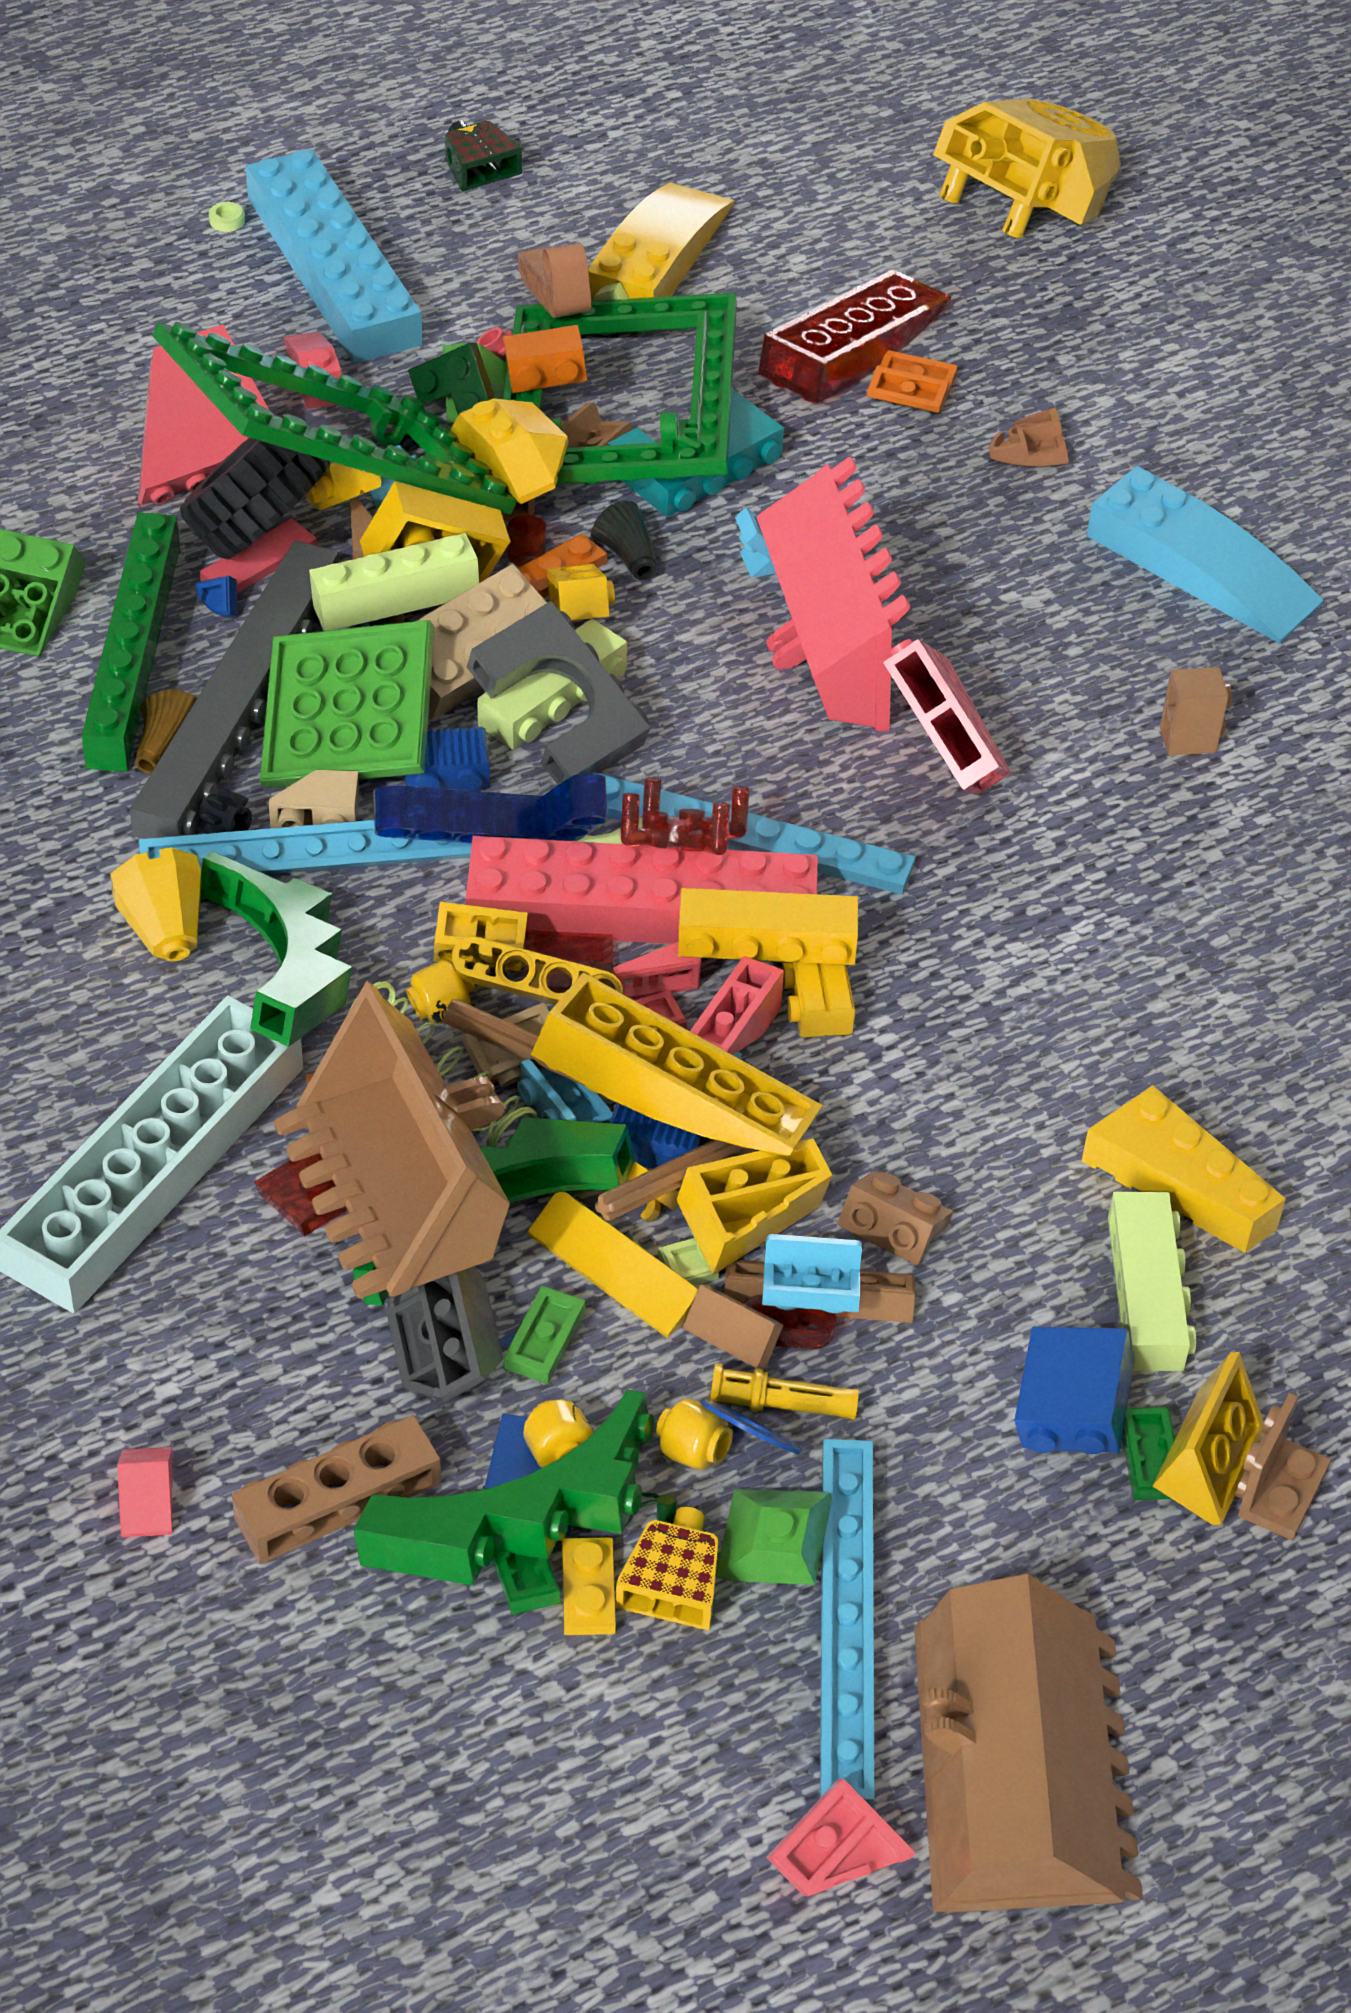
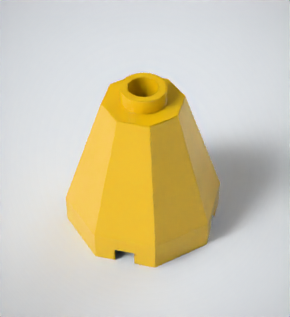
[110,847,201,962]

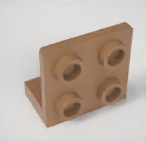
[1235,1392,1331,1541]

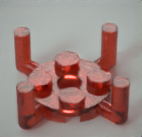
[620,777,749,856]

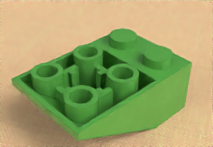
[0,529,86,657]

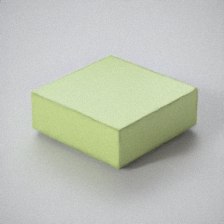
[658,1238,719,1286]

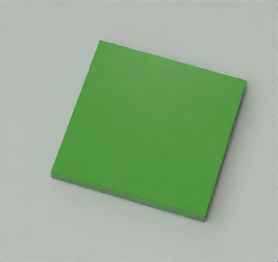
[260,620,435,787]

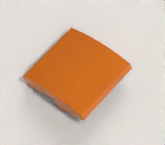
[867,350,958,413]

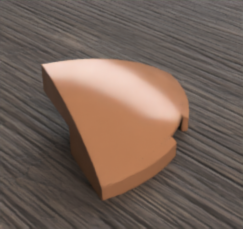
[989,408,1069,466]

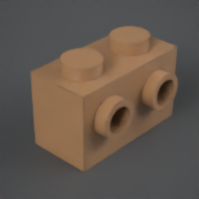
[1160,667,1232,755]

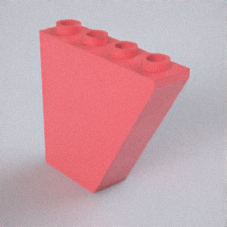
[138,324,269,506]
[883,639,1012,795]

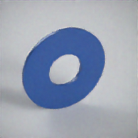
[701,1398,802,1454]

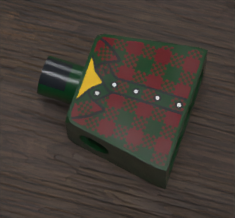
[445,120,522,192]

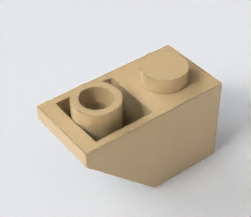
[269,770,359,828]

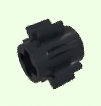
[199,787,252,834]

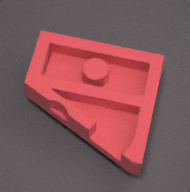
[766,1778,916,1896]

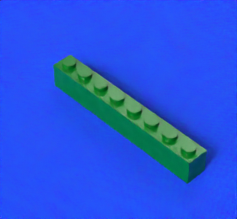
[81,512,180,772]

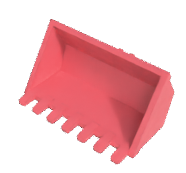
[756,457,910,732]

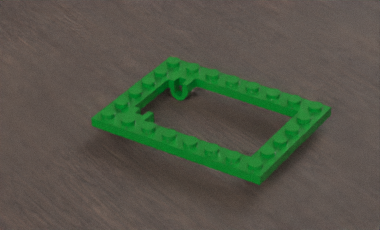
[503,292,737,485]
[152,322,517,515]

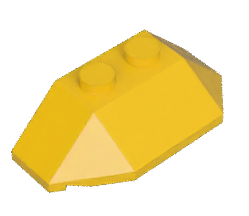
[451,398,569,504]

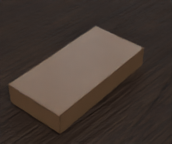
[682,1285,783,1369]

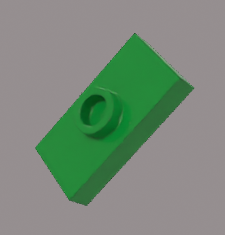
[1122,1407,1175,1500]
[492,1548,561,1615]

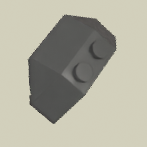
[386,1266,503,1402]

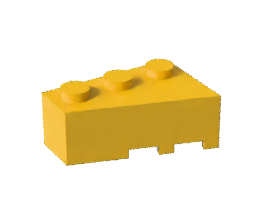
[677,1138,832,1275]

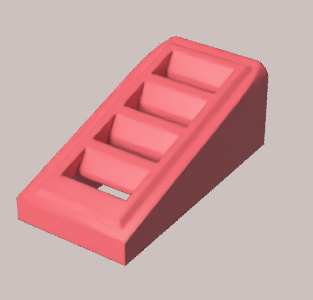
[613,941,701,1000]

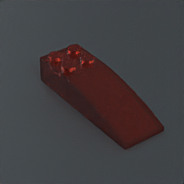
[758,269,951,403]

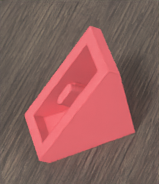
[117,1447,173,1537]

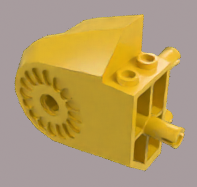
[933,98,1121,238]

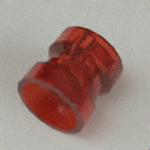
[507,514,546,567]

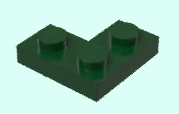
[408,343,495,415]

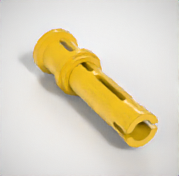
[710,1363,859,1421]

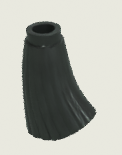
[591,500,656,580]

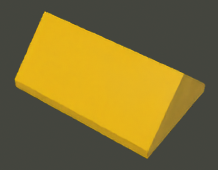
[1153,1352,1264,1525]

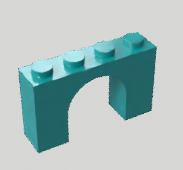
[608,389,784,517]

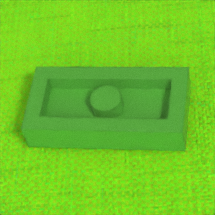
[504,1285,586,1384]

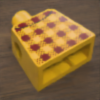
[616,1507,719,1630]

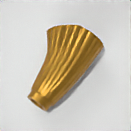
[135,689,197,775]

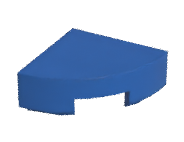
[195,576,238,618]

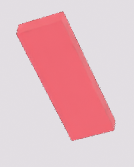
[200,518,318,593]

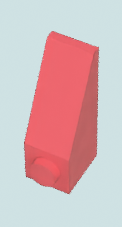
[283,331,342,409]
[690,956,784,1055]

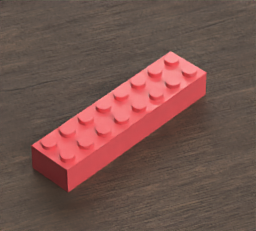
[466,836,818,944]

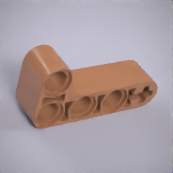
[518,242,591,318]

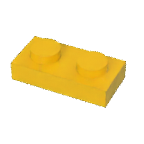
[562,1538,616,1635]

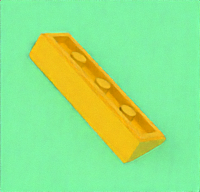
[527,1191,698,1339]

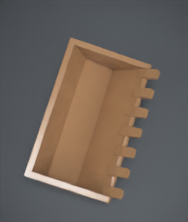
[274,980,510,1298]
[914,1573,1143,1912]

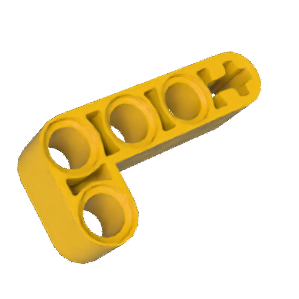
[452,936,623,1005]

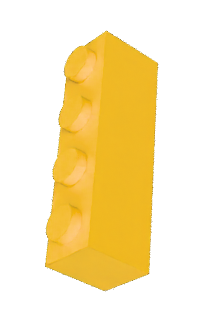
[678,888,858,965]

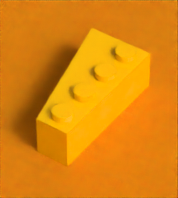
[1082,1085,1286,1253]

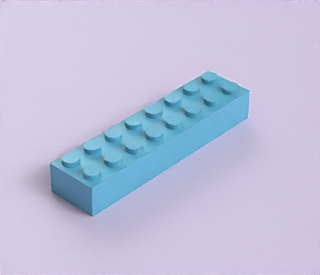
[245,149,422,364]

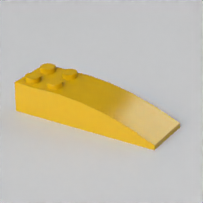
[588,182,735,301]
[531,972,823,1156]

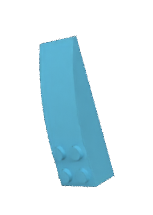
[1086,466,1324,644]

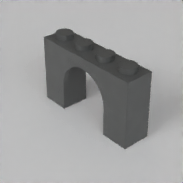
[467,601,651,793]

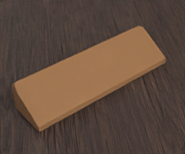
[724,1260,915,1323]

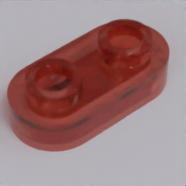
[744,1294,836,1349]

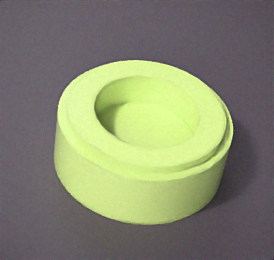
[209,202,245,232]

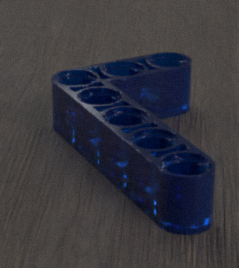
[373,774,608,843]

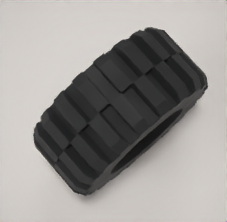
[180,412,330,559]

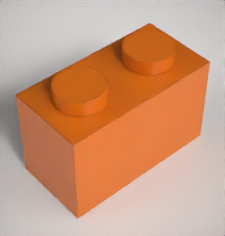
[503,325,587,393]

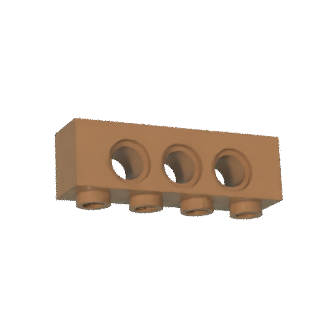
[232,1414,441,1564]

